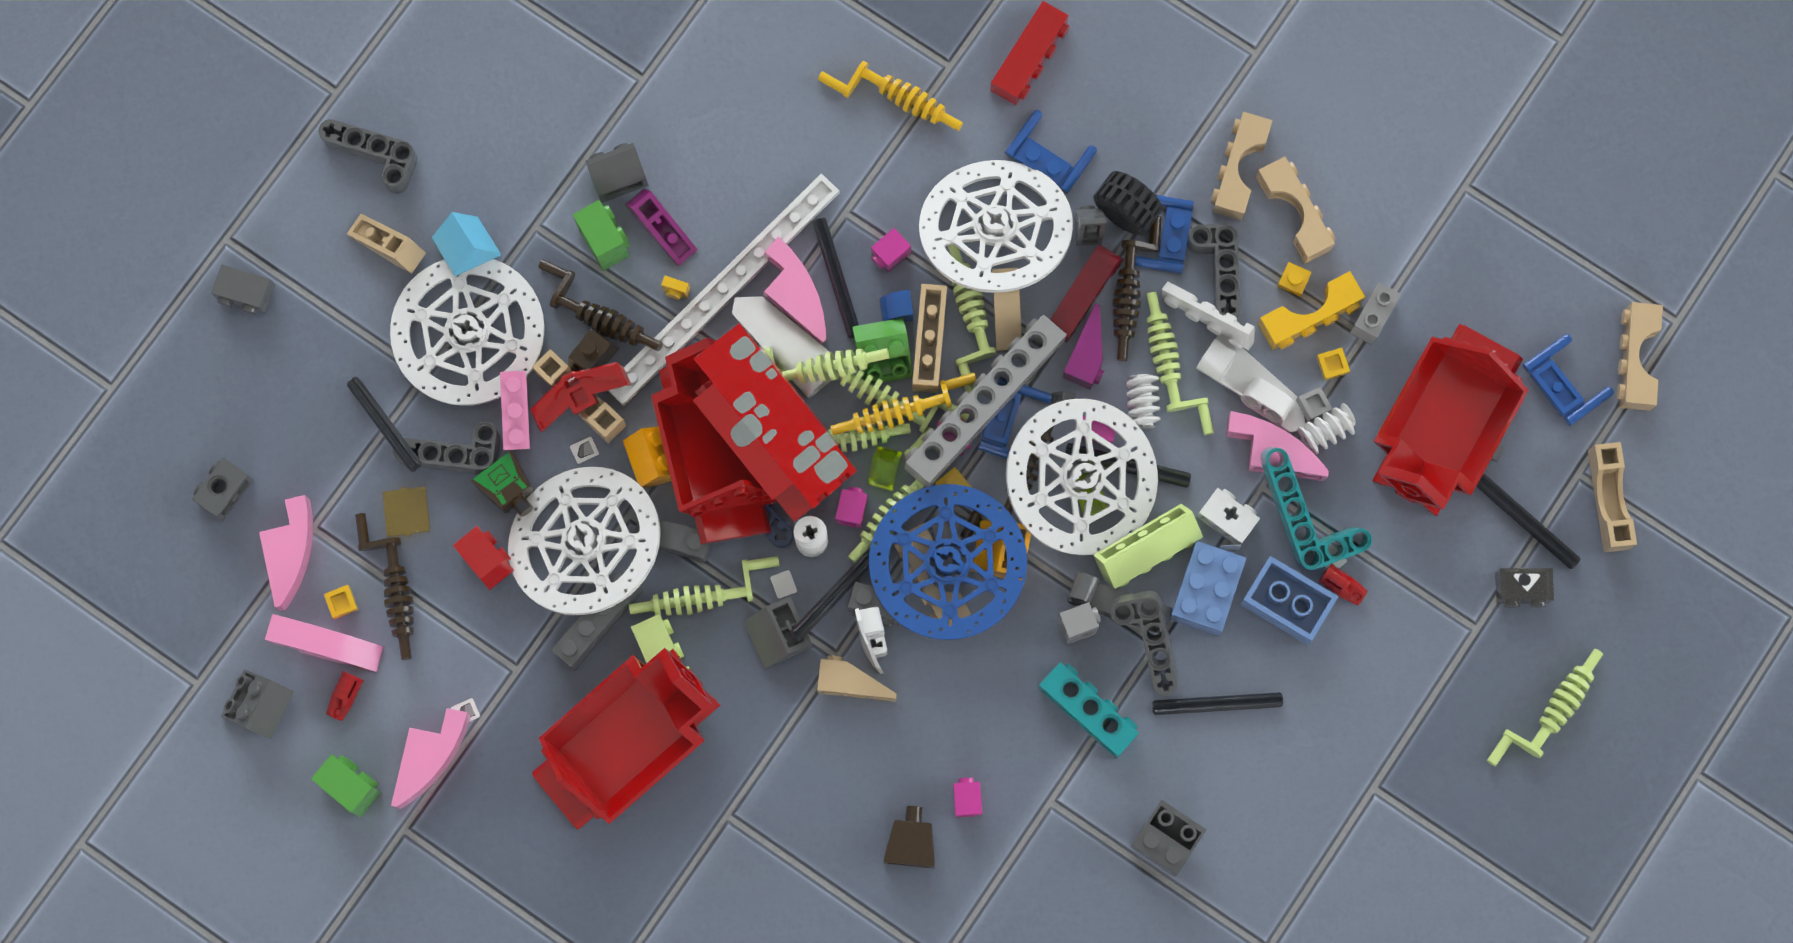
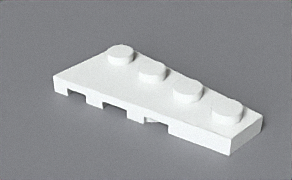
[1162,281,1255,351]

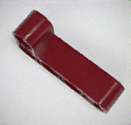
[1050,244,1124,343]

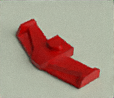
[530,362,631,432]

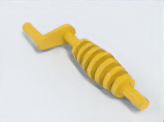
[818,61,963,131]
[831,373,977,436]

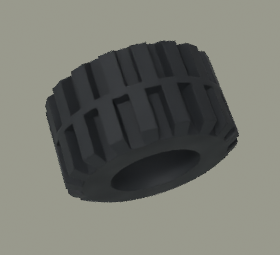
[1093,171,1163,236]

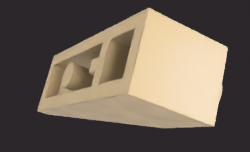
[347,214,426,274]
[992,268,1022,351]
[817,655,897,702]

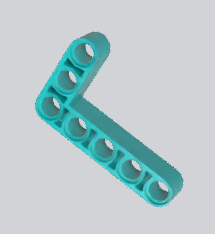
[1260,447,1372,570]

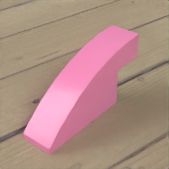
[763,236,826,345]
[1226,411,1329,482]
[259,495,313,611]
[265,614,384,673]
[391,708,471,809]

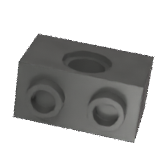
[192,458,254,521]

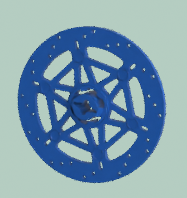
[869,484,1027,640]

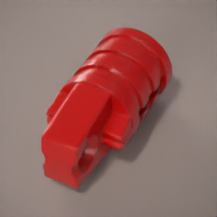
[1318,564,1368,606]
[326,671,364,721]

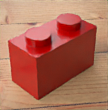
[453,526,514,590]

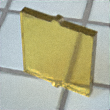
[383,486,430,537]

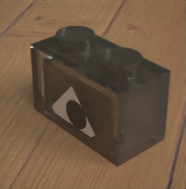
[1495,568,1554,608]

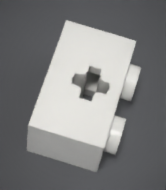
[1197,488,1260,545]

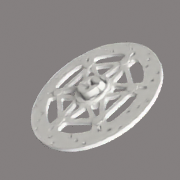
[919,160,1073,293]
[390,259,545,406]
[1006,399,1158,555]
[508,467,661,615]

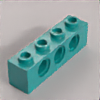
[1038,662,1139,759]

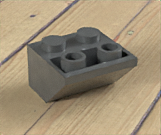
[585,143,649,203]
[744,596,813,669]
[221,669,294,739]
[1130,800,1206,876]

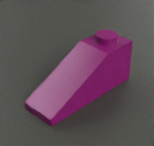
[625,189,698,266]
[1062,303,1104,390]

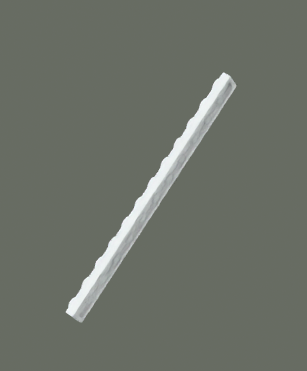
[608,174,840,407]

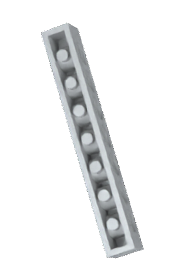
[904,314,1067,487]

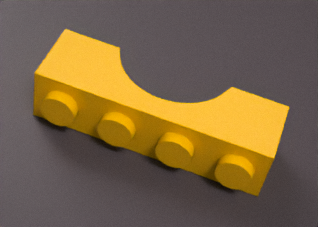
[1258,271,1365,350]

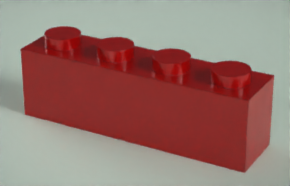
[990,1,1070,105]

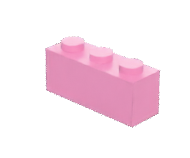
[500,371,530,450]

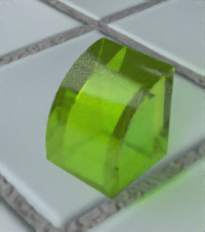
[867,446,902,491]

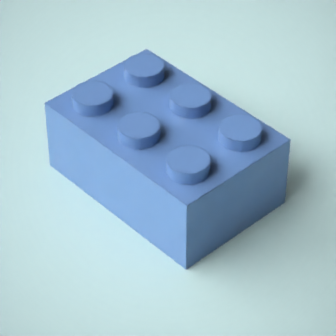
[1170,541,1246,636]
[1240,556,1338,645]

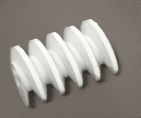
[1126,374,1160,430]
[1297,403,1356,454]
[793,516,828,557]

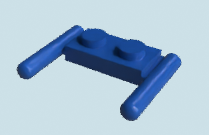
[1005,110,1097,194]
[1135,195,1194,274]
[1523,334,1614,426]
[978,377,1052,459]

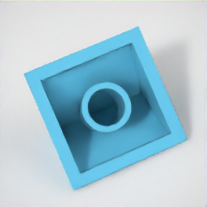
[432,212,501,277]

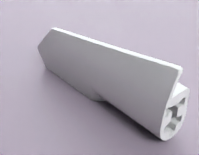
[732,297,831,398]
[1196,334,1305,433]
[855,607,887,674]

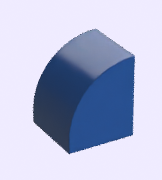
[880,290,913,322]

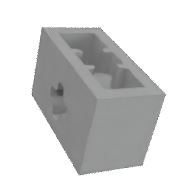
[1350,282,1401,345]
[1057,602,1101,645]

